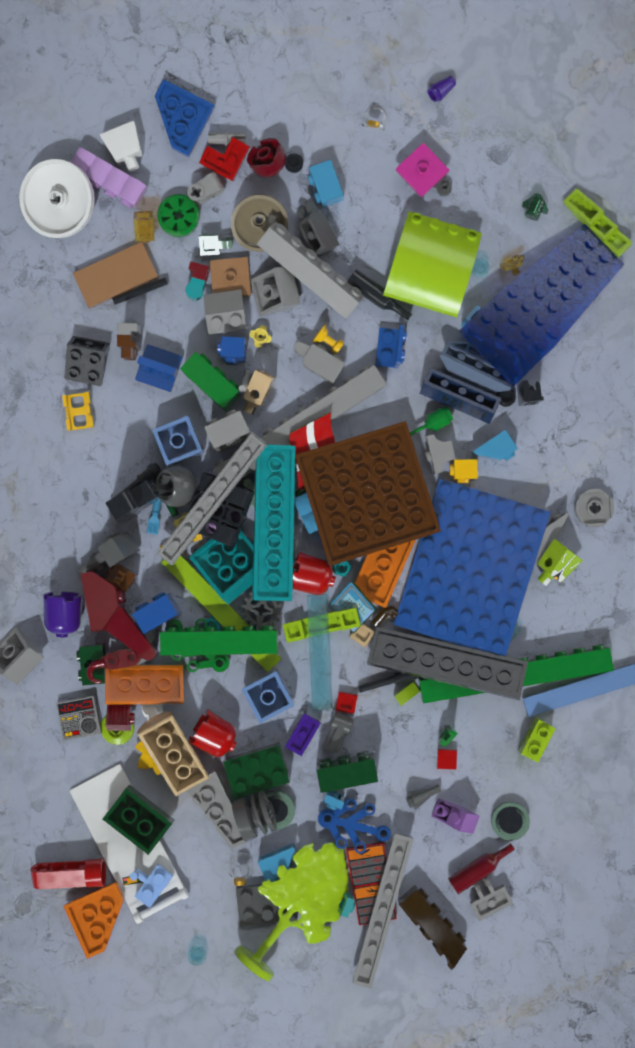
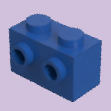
[217,336,247,365]

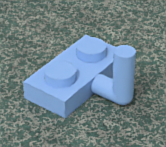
[130,864,174,908]

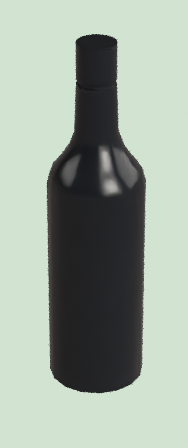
[347,269,412,320]

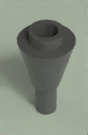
[406,785,441,810]

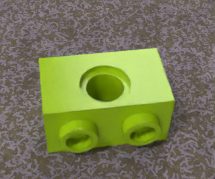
[517,717,556,763]

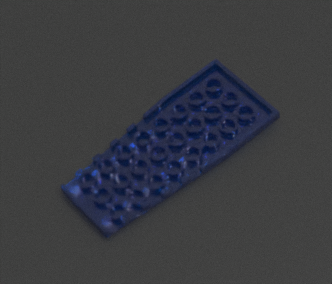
[459,224,624,387]

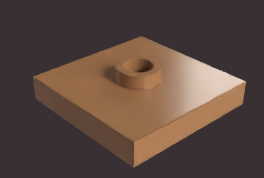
[210,257,251,297]

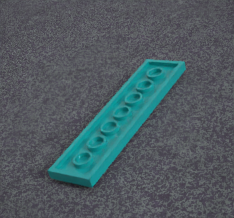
[252,444,295,601]

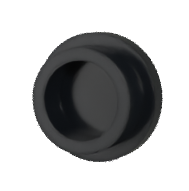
[285,153,303,173]
[497,389,516,407]

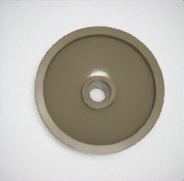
[231,194,288,252]

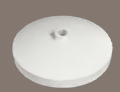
[19,159,94,238]

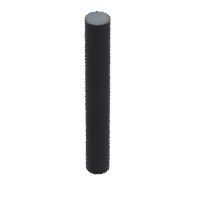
[112,277,168,305]

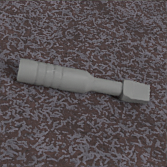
[239,370,252,393]

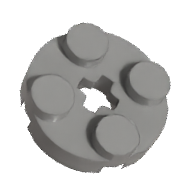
[575,489,614,527]

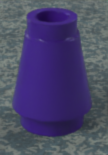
[427,76,456,102]

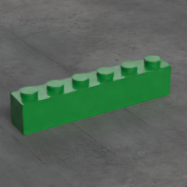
[160,625,278,656]

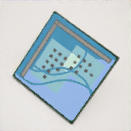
[329,580,377,633]

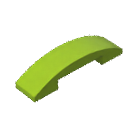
[282,607,361,643]

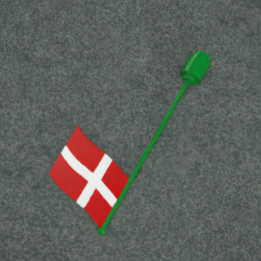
[289,407,454,496]

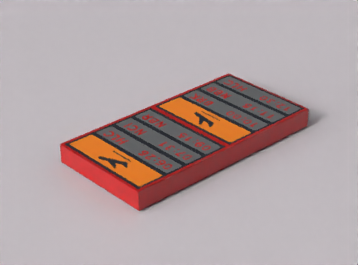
[346,842,397,925]

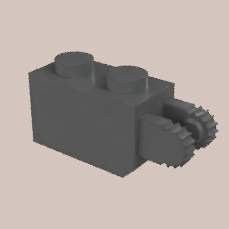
[297,199,340,256]

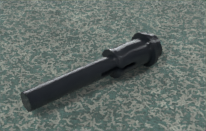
[113,462,162,498]
[358,672,419,693]

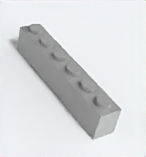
[257,222,364,319]

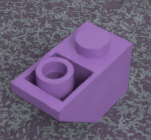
[432,798,480,834]

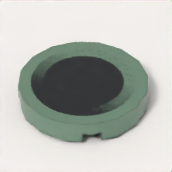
[266,790,295,830]
[491,801,530,841]

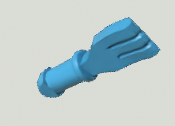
[146,495,161,535]

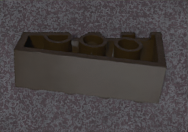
[398,885,467,970]

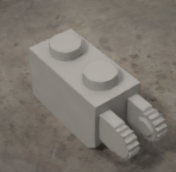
[294,342,345,385]

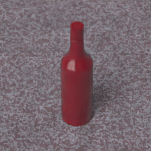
[448,843,515,895]

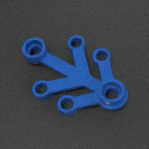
[318,799,391,854]

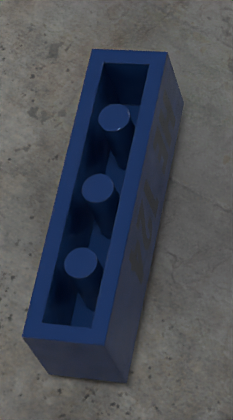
[419,368,501,424]

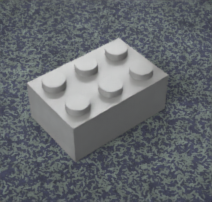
[204,410,251,453]

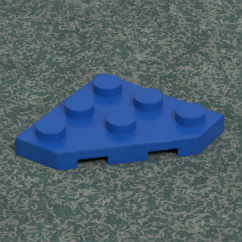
[155,79,215,157]

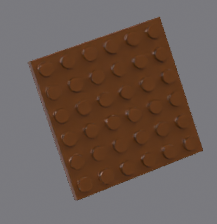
[295,421,441,566]

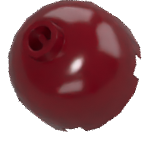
[247,138,286,178]

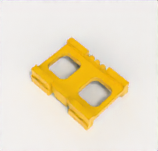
[62,391,94,431]

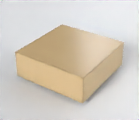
[349,624,375,647]

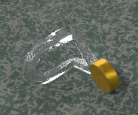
[362,105,387,131]
[229,852,253,886]

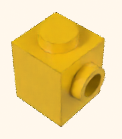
[449,459,478,483]

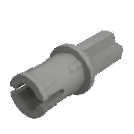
[208,130,246,146]

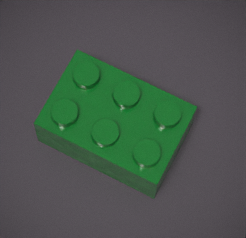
[180,351,241,412]

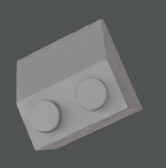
[250,267,301,316]
[203,289,247,335]
[0,627,44,685]

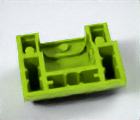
[383,211,482,318]

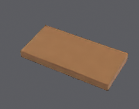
[73,242,158,309]

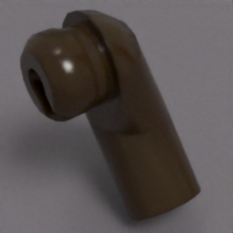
[371,605,399,627]

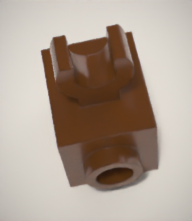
[106,563,138,592]

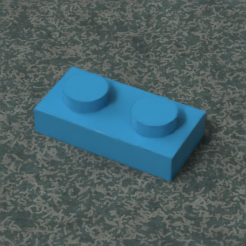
[323,791,345,810]

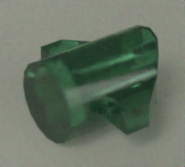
[522,193,549,221]

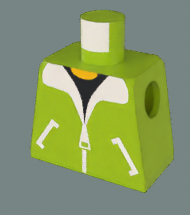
[537,538,583,586]

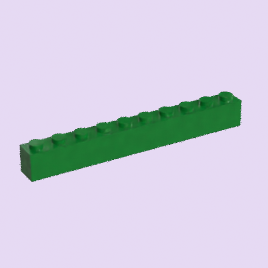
[418,644,614,704]

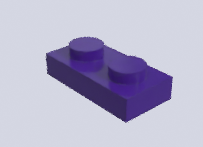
[285,713,321,757]

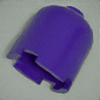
[43,591,83,638]

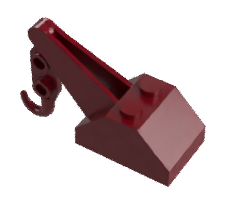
[81,571,157,684]

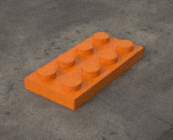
[355,540,416,608]
[105,665,184,705]

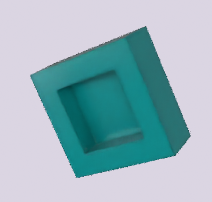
[338,892,355,918]

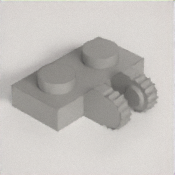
[470,876,513,921]

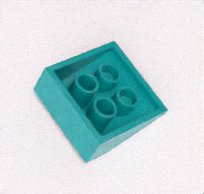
[189,526,253,605]

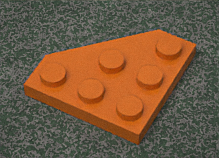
[63,881,125,959]

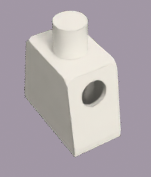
[100,121,143,172]

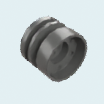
[232,791,277,842]

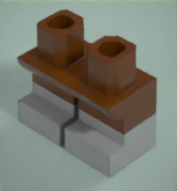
[117,323,142,361]

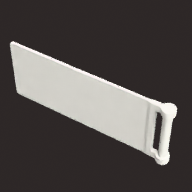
[70,764,189,924]

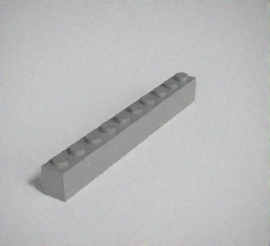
[213,365,387,480]

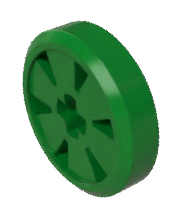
[157,194,200,237]

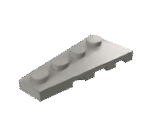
[185,770,249,849]

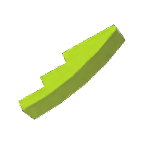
[563,188,632,258]

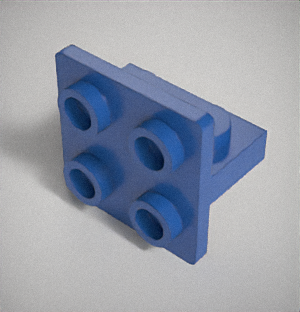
[135,344,183,392]

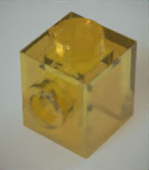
[133,211,155,243]

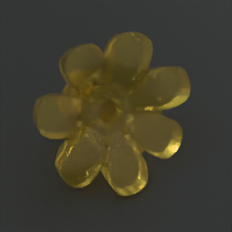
[500,255,524,276]

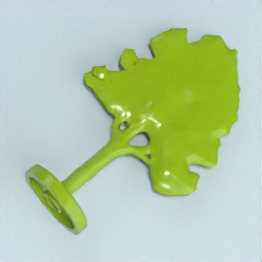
[234,842,349,982]

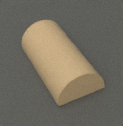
[137,712,210,796]

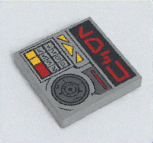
[56,695,102,741]

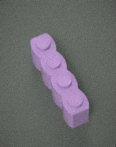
[71,147,148,208]

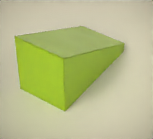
[394,682,420,706]

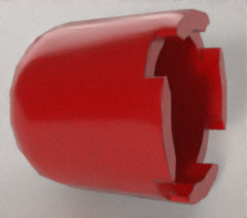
[293,552,336,596]
[188,709,237,757]

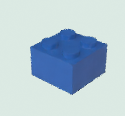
[132,592,182,634]

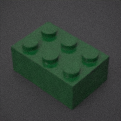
[223,742,290,799]
[316,751,378,793]
[102,784,175,855]

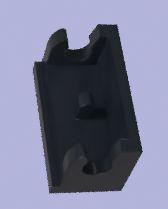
[517,380,544,406]

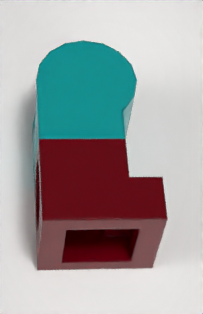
[185,261,210,301]

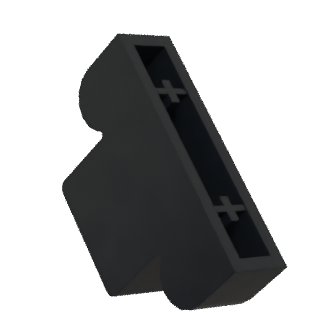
[106,480,159,526]

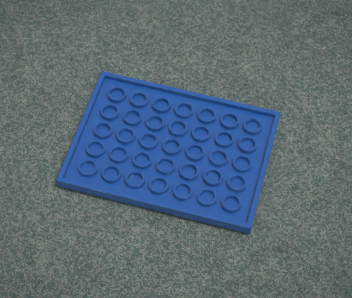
[394,478,551,656]

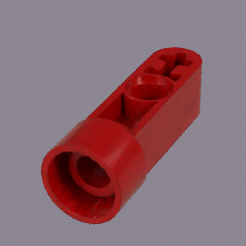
[30,859,106,889]

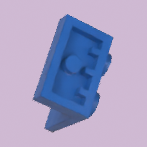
[375,325,407,369]

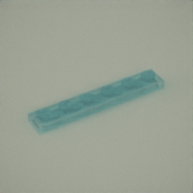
[307,594,332,710]

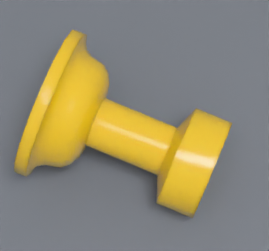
[312,324,345,354]

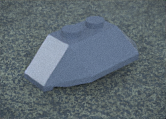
[440,342,517,393]

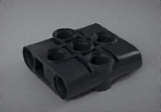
[189,472,255,547]

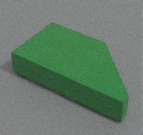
[438,725,458,747]

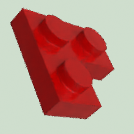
[199,137,250,182]

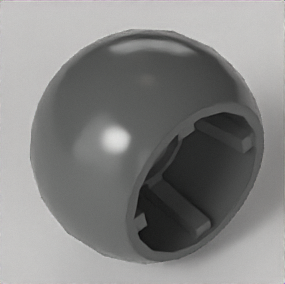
[156,465,197,507]

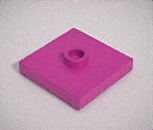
[395,143,450,198]

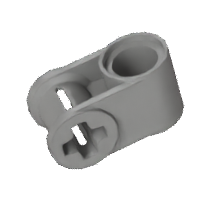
[187,172,225,206]

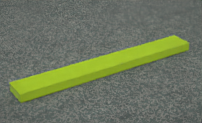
[161,555,282,672]

